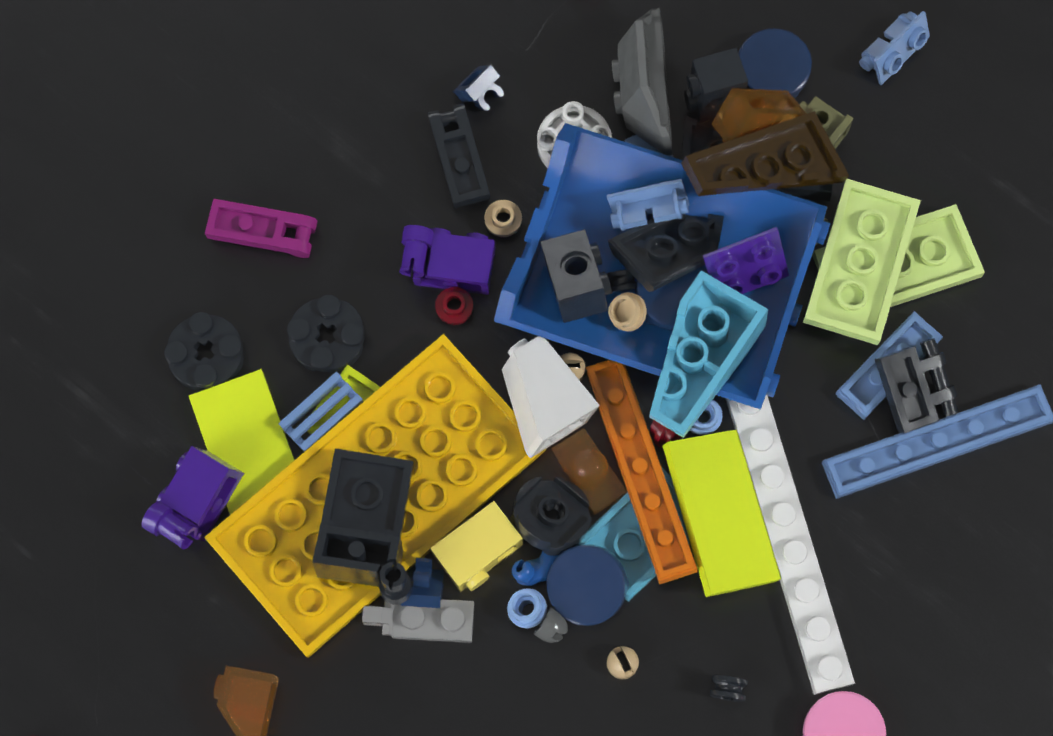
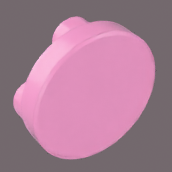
[803,691,886,736]

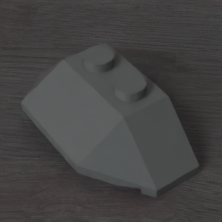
[612,8,673,156]

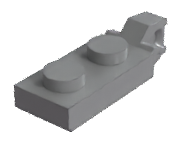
[362,599,474,643]

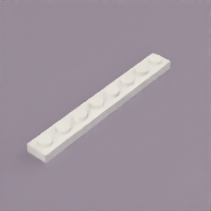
[726,395,855,695]

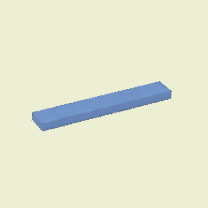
[822,385,1053,499]

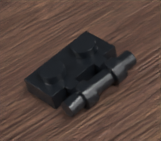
[874,338,959,433]

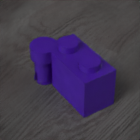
[399,225,495,295]
[142,446,244,550]

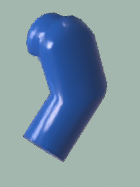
[512,551,563,586]

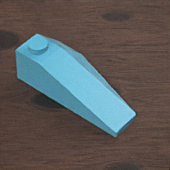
[649,271,768,438]

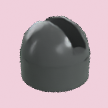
[534,607,568,643]

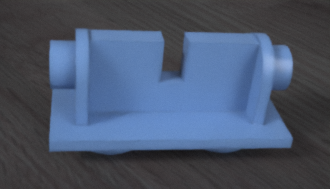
[859,11,930,85]
[607,179,690,231]

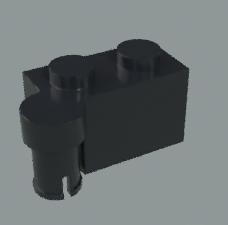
[312,524,412,605]

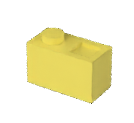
[430,501,523,592]

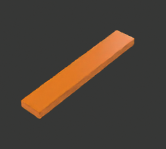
[585,360,697,585]

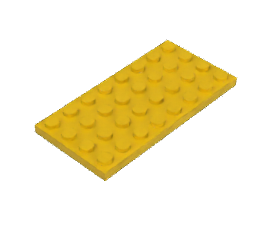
[204,334,546,658]

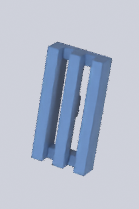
[278,371,364,452]

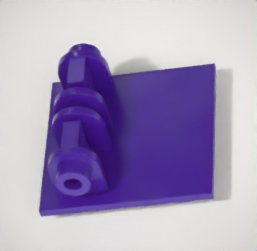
[703,227,789,294]

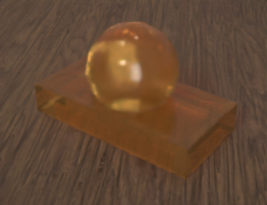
[551,428,627,515]

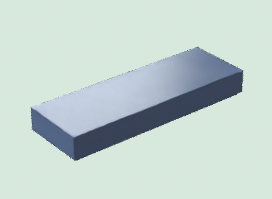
[835,311,943,420]

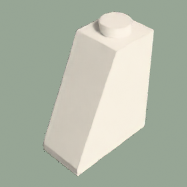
[502,336,600,458]

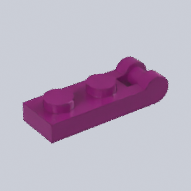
[205,198,318,258]

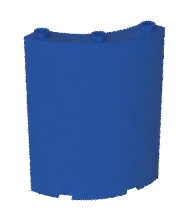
[494,123,830,410]

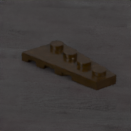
[681,111,849,196]

